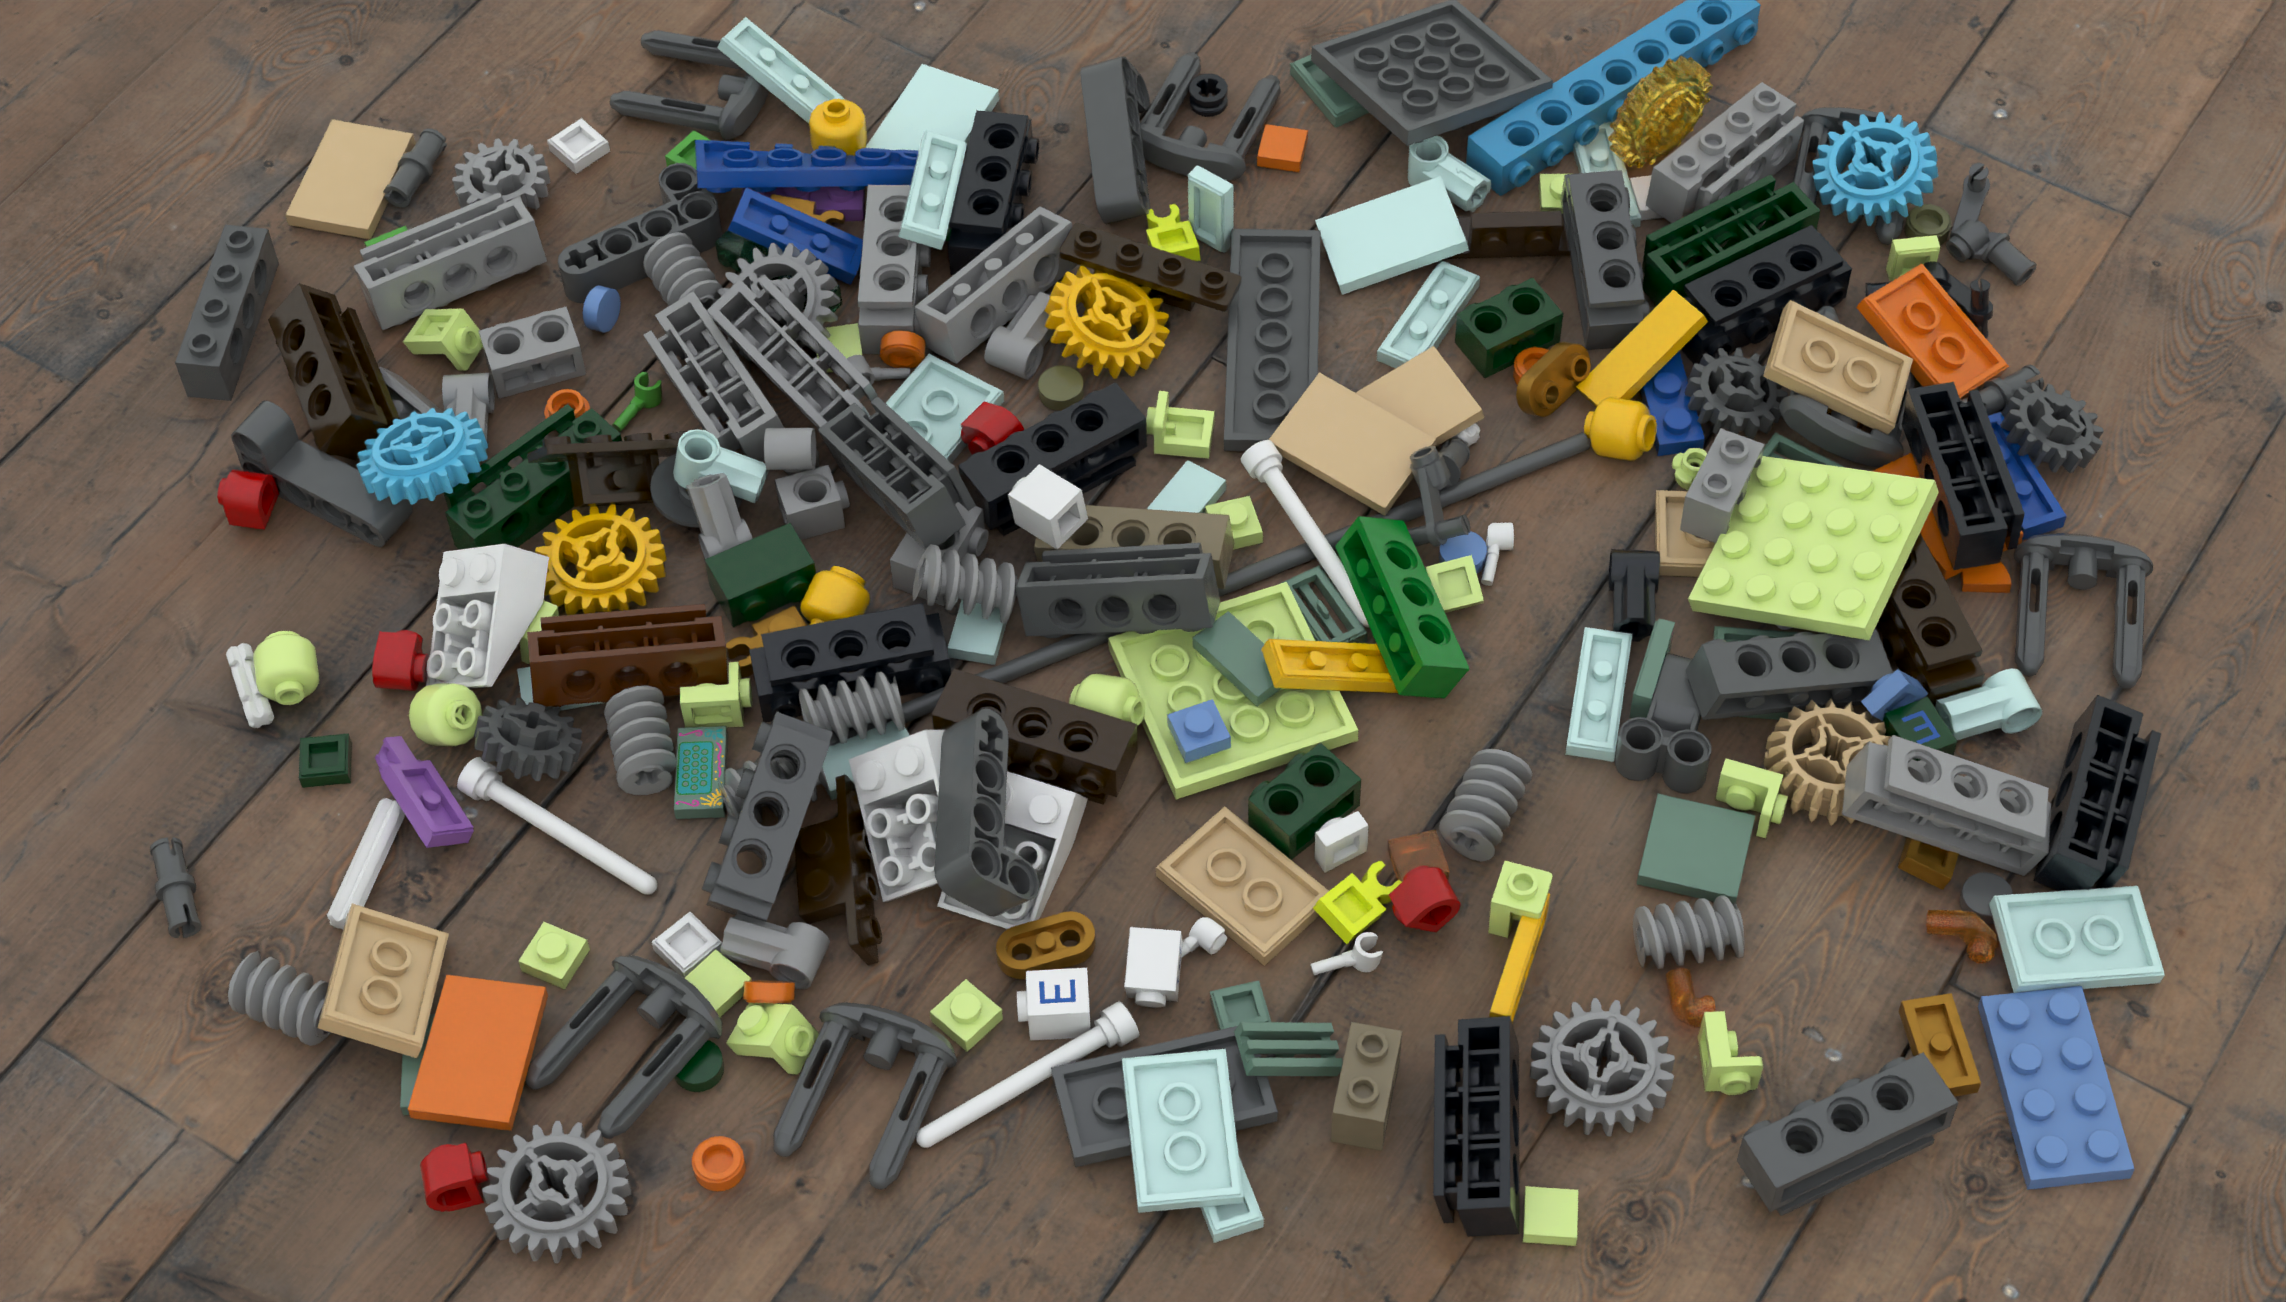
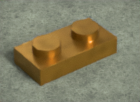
[1899,993,1981,1097]

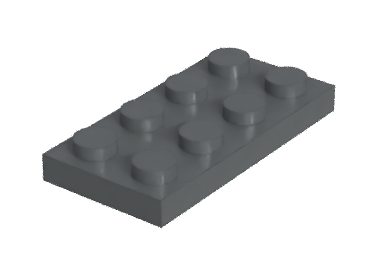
[1051,1026,1278,1167]

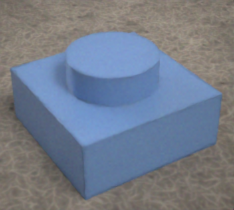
[1861,669,1928,721]
[1167,699,1231,763]

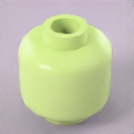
[253,631,319,705]
[1069,674,1145,726]
[409,683,482,746]

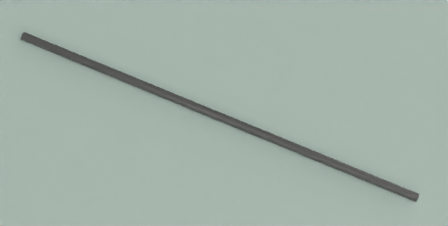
[736,432,1590,777]

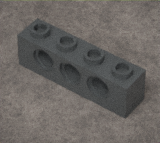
[175,225,279,401]
[1685,629,1893,720]

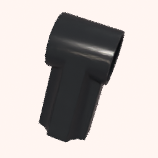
[1608,549,1660,642]

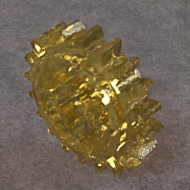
[1608,55,1713,168]

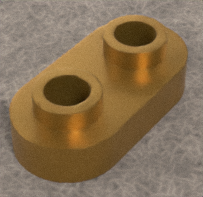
[1516,342,1591,417]
[996,911,1096,979]

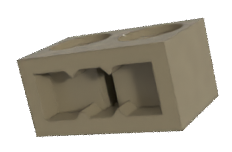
[1331,1022,1402,1151]

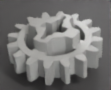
[452,138,550,210]

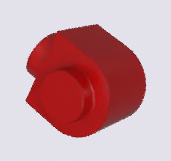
[960,401,1024,455]
[217,470,279,530]
[372,630,429,691]
[1389,865,1461,933]
[420,1143,489,1212]

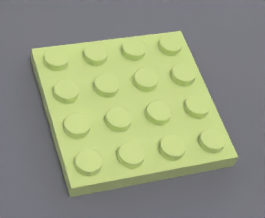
[1688,456,1939,640]
[1108,582,1358,799]

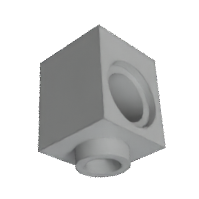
[774,465,850,540]

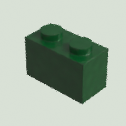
[704,523,816,627]

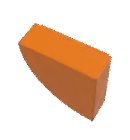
[1960,561,2012,593]

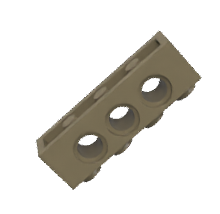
[1034,505,1234,589]

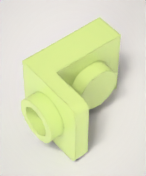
[403,308,483,371]
[680,662,752,728]
[1716,758,1788,839]
[1488,861,1552,938]
[1698,1011,1763,1095]

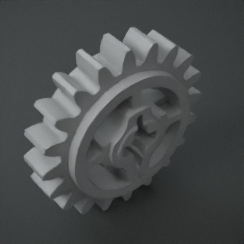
[717,243,840,361]
[1530,998,1675,1137]
[482,1121,631,1263]

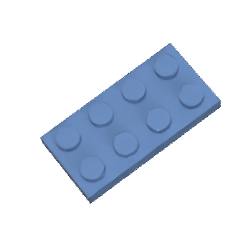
[1978,986,2135,1190]

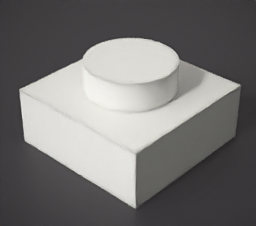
[1314,811,1368,873]

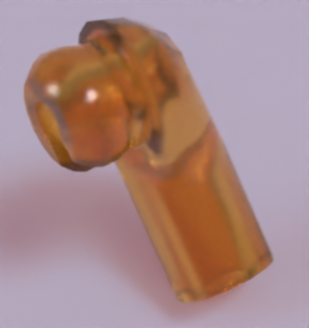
[1926,910,1998,963]
[1666,968,1717,1028]

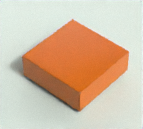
[1257,124,1308,173]

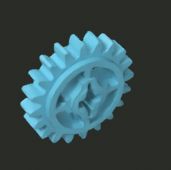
[1813,112,1938,226]
[357,408,488,505]

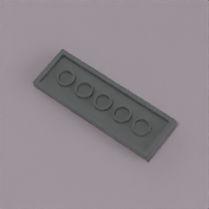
[1224,229,1321,451]

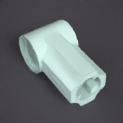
[1407,135,1491,213]
[673,429,769,503]
[1935,668,2042,740]

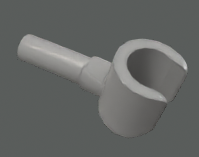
[847,355,910,385]

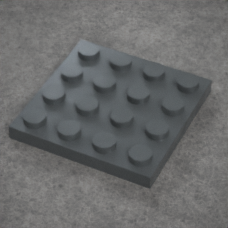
[1311,0,1553,146]

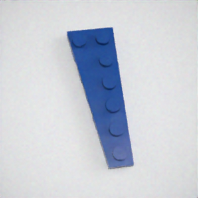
[695,140,963,193]

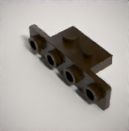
[1446,211,1570,259]
[1059,223,1241,312]
[527,431,687,507]
[794,774,882,966]

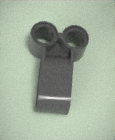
[1615,653,1711,794]

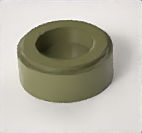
[1904,204,1951,245]
[1038,365,1084,411]

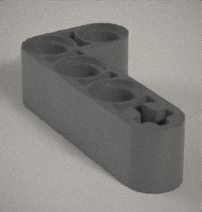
[1080,56,1150,224]
[558,163,723,303]
[231,400,413,547]
[934,709,1039,917]

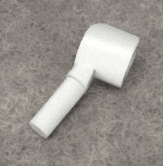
[1481,523,1514,586]
[1182,917,1227,957]
[1310,932,1383,976]

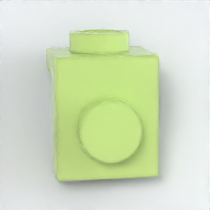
[1146,391,1215,459]
[726,1002,819,1075]

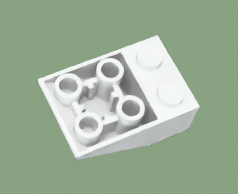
[426,544,549,689]
[849,729,945,902]
[937,771,1088,929]

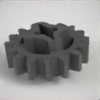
[1685,348,1788,439]
[2000,383,2104,473]
[474,698,583,781]

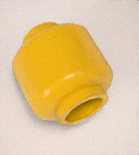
[809,99,867,156]
[1584,397,1657,461]
[800,566,870,625]

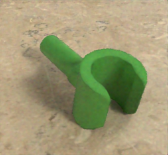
[612,372,662,432]

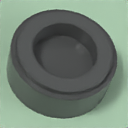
[1959,872,2013,924]

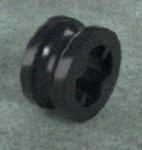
[1189,74,1228,117]

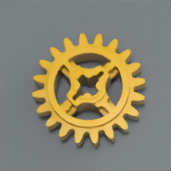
[1044,265,1170,379]
[535,504,667,615]

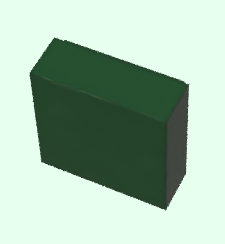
[299,733,352,788]

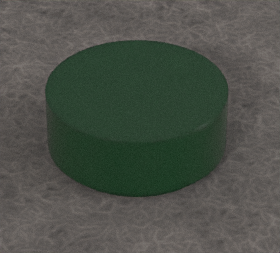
[674,1040,724,1092]

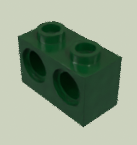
[1455,277,1563,379]
[1248,743,1361,860]

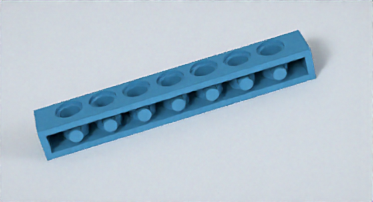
[1466,0,1761,197]

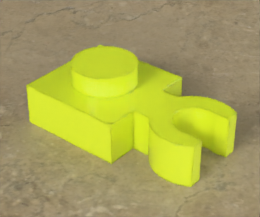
[1146,204,1201,261]
[1313,861,1402,944]

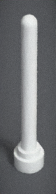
[1241,440,1369,627]
[457,757,657,895]
[916,1001,1139,1148]

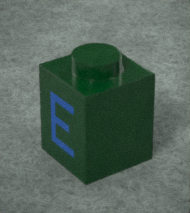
[1882,697,1958,761]

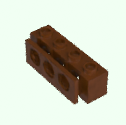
[527,604,728,707]

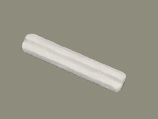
[327,798,405,929]

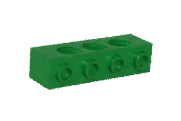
[1335,516,1470,699]

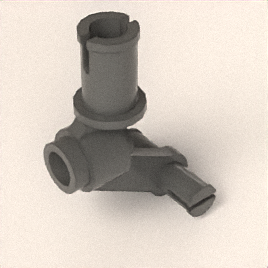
[1946,163,2037,286]
[1408,438,1471,547]

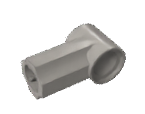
[984,292,1055,380]
[442,373,495,451]
[764,428,819,476]
[686,473,753,559]
[720,913,830,990]

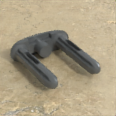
[610,30,769,141]
[1140,52,1281,181]
[1793,107,1921,245]
[1779,306,1916,468]
[2014,533,2153,689]
[525,955,722,1139]
[773,1002,957,1190]

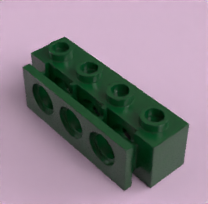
[1642,174,1821,305]
[444,404,622,550]

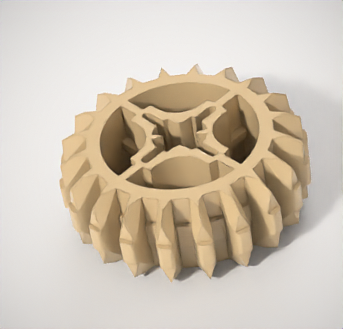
[1763,698,1891,826]

